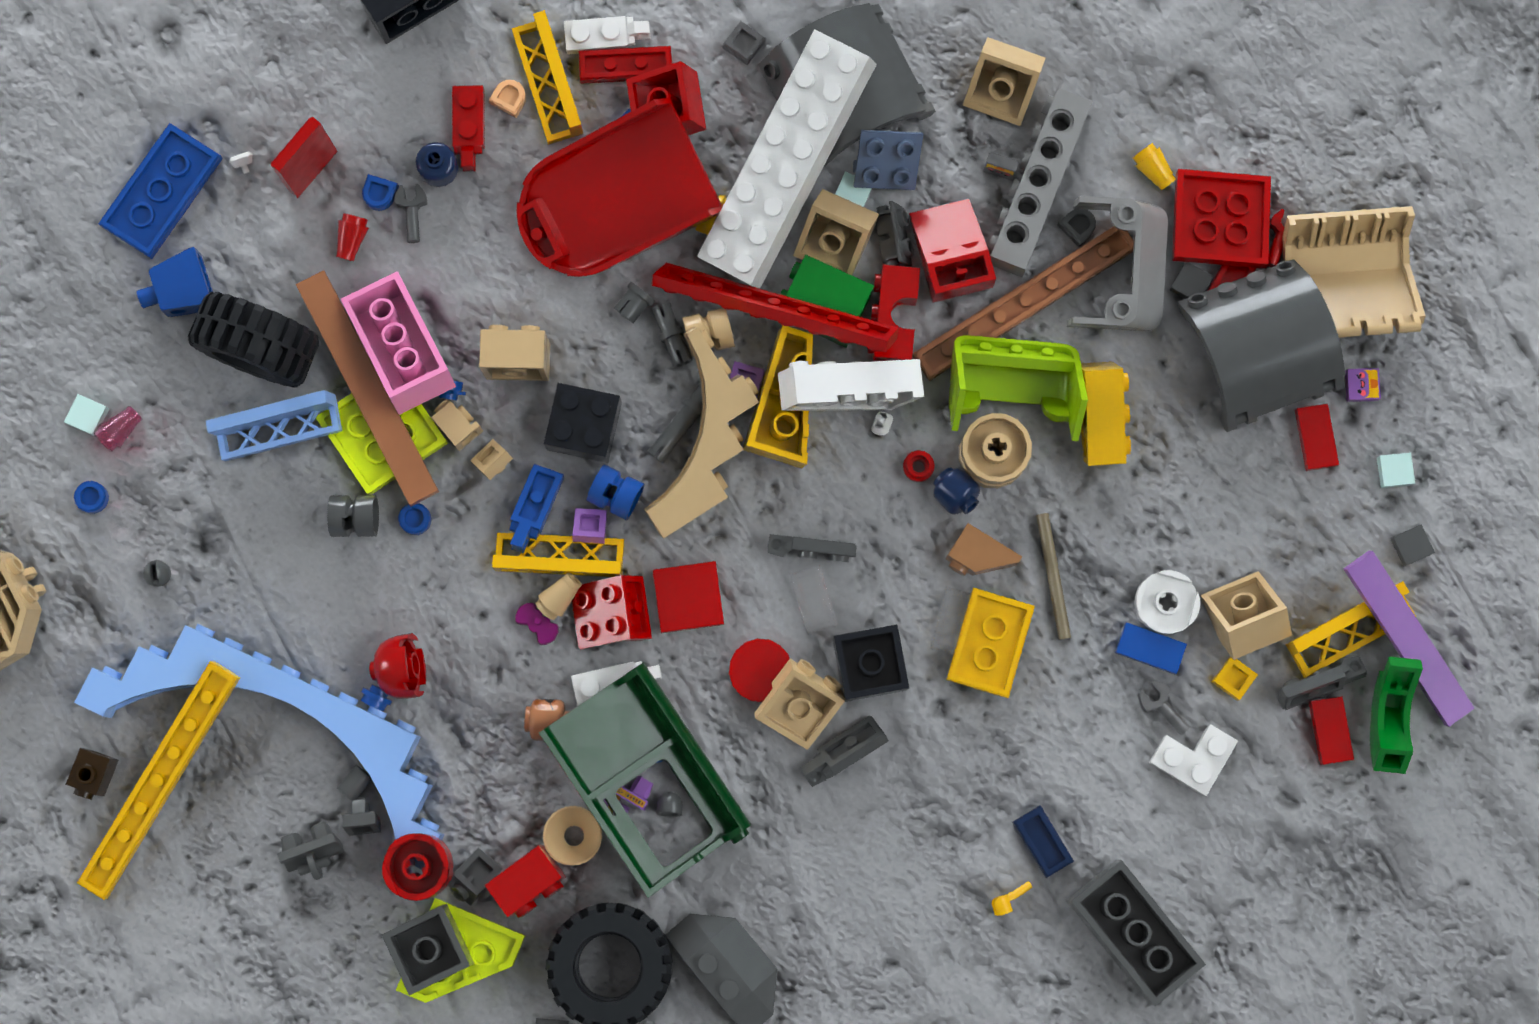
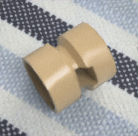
[682,308,735,357]

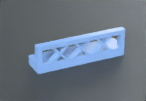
[206,390,343,461]

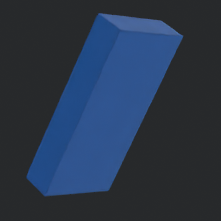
[1115,622,1187,675]

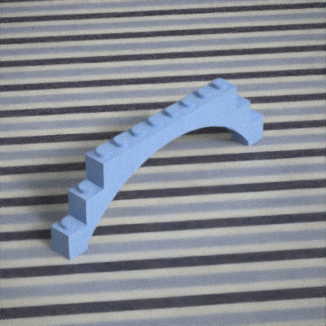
[74,624,444,870]

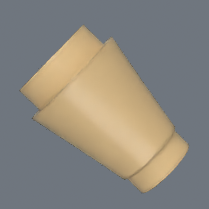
[535,572,582,620]

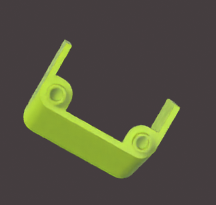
[949,335,1088,441]

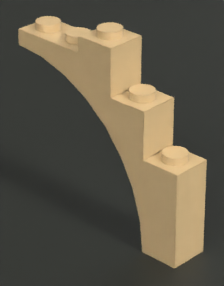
[644,327,759,539]

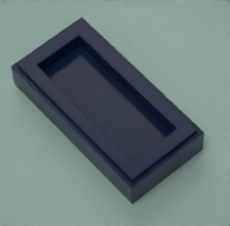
[1012,805,1074,878]

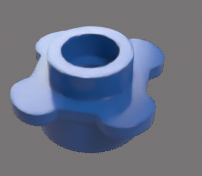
[439,380,466,400]

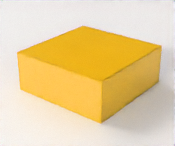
[1211,656,1258,701]

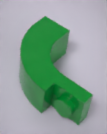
[1370,656,1423,774]

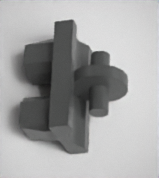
[277,821,344,880]

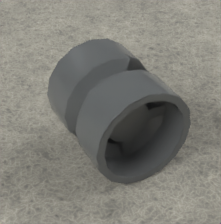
[327,495,379,537]

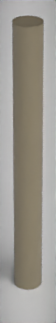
[1036,513,1071,640]

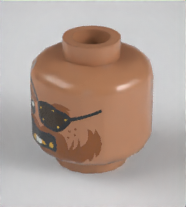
[524,699,570,741]

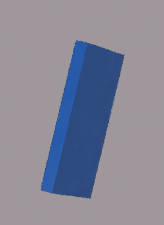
[98,123,223,259]

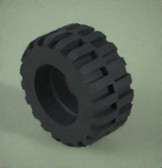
[188,292,319,388]
[545,902,673,1024]

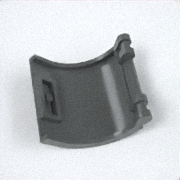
[758,3,936,168]
[1178,259,1346,432]

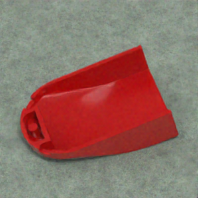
[516,98,723,277]

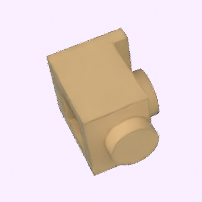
[431,399,483,451]

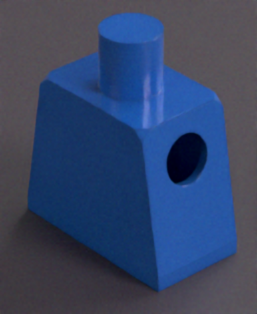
[136,247,213,317]

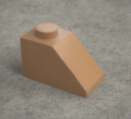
[946,523,1022,576]

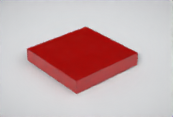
[653,561,724,634]

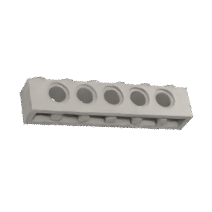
[988,88,1093,277]

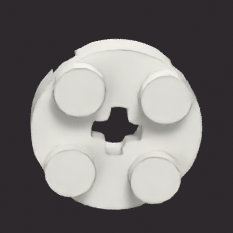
[1134,570,1200,635]

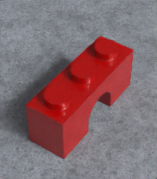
[868,264,920,361]

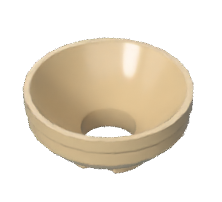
[543,806,603,866]

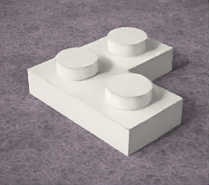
[1149,724,1238,796]

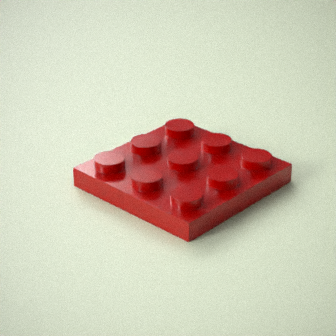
[1172,169,1271,269]

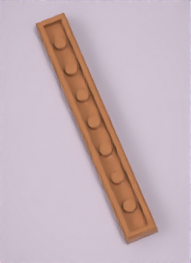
[912,226,1134,381]
[296,270,439,507]

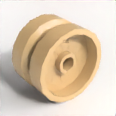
[958,413,1032,489]

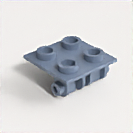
[853,130,923,190]

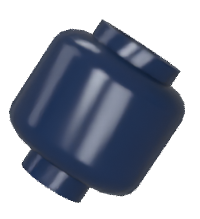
[415,142,459,187]
[933,467,980,515]

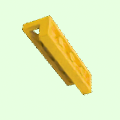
[511,10,584,145]
[492,532,624,577]
[1285,581,1416,678]

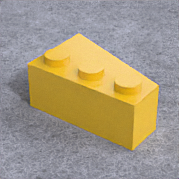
[1081,361,1131,466]

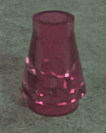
[94,406,142,452]

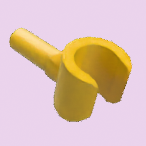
[991,881,1033,916]

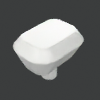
[229,151,253,174]
[871,412,893,435]

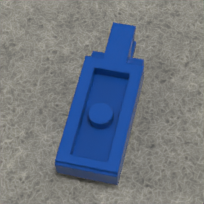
[509,464,564,554]

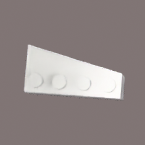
[778,359,924,411]

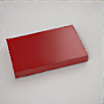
[271,117,338,198]

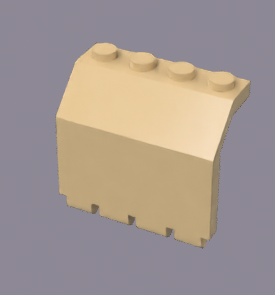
[1283,206,1426,338]

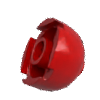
[369,633,426,699]

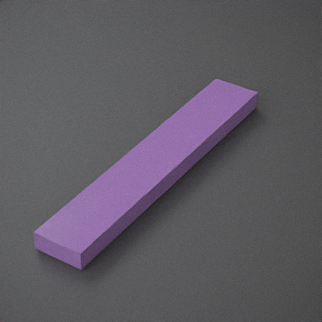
[1343,550,1475,727]

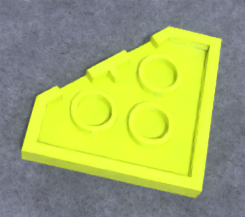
[396,898,526,1003]

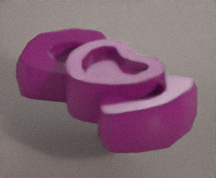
[515,602,559,645]

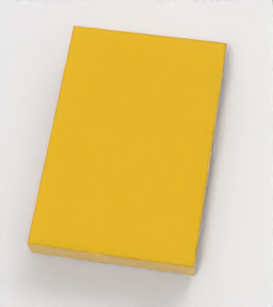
[946,587,1035,699]

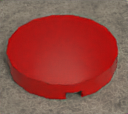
[729,638,790,702]

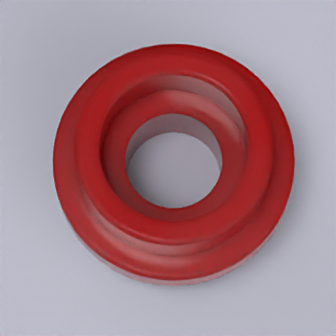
[903,450,935,482]

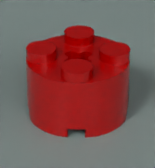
[382,833,454,901]

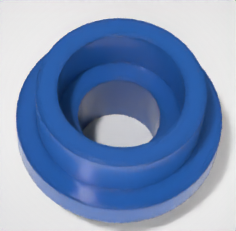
[361,684,392,711]

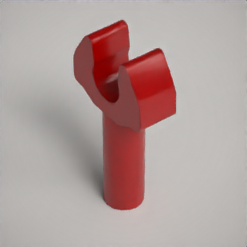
[1267,209,1285,268]

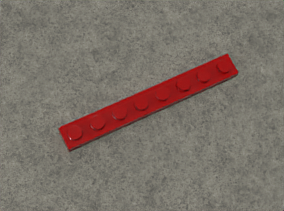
[652,262,899,352]

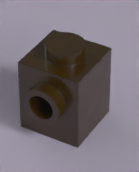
[65,748,119,800]

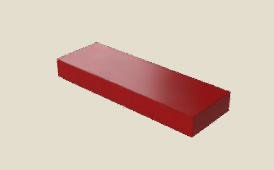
[579,46,672,84]

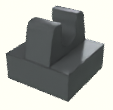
[342,798,381,836]

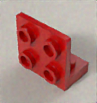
[572,575,652,649]

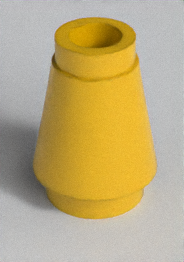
[1133,143,1176,190]

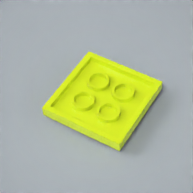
[316,393,448,495]

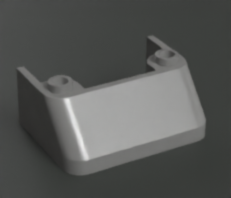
[1067,196,1168,331]

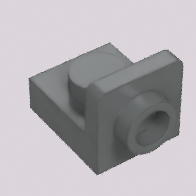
[448,848,502,906]

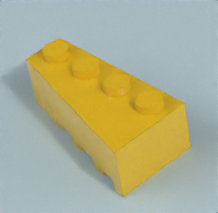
[743,325,813,469]

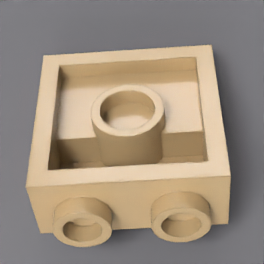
[754,658,845,750]

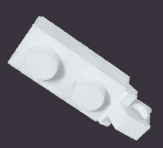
[564,16,651,54]
[571,661,662,706]

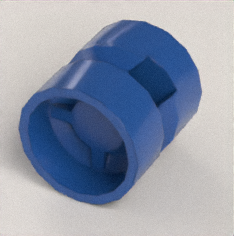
[586,464,645,521]

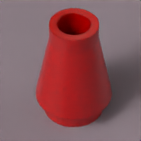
[336,213,369,261]

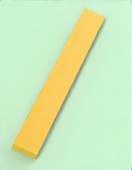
[77,660,241,900]

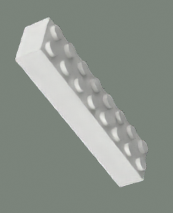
[697,29,877,289]

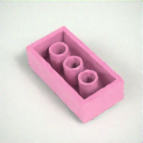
[341,271,456,415]

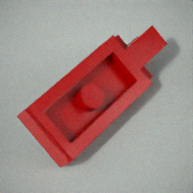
[452,85,485,172]

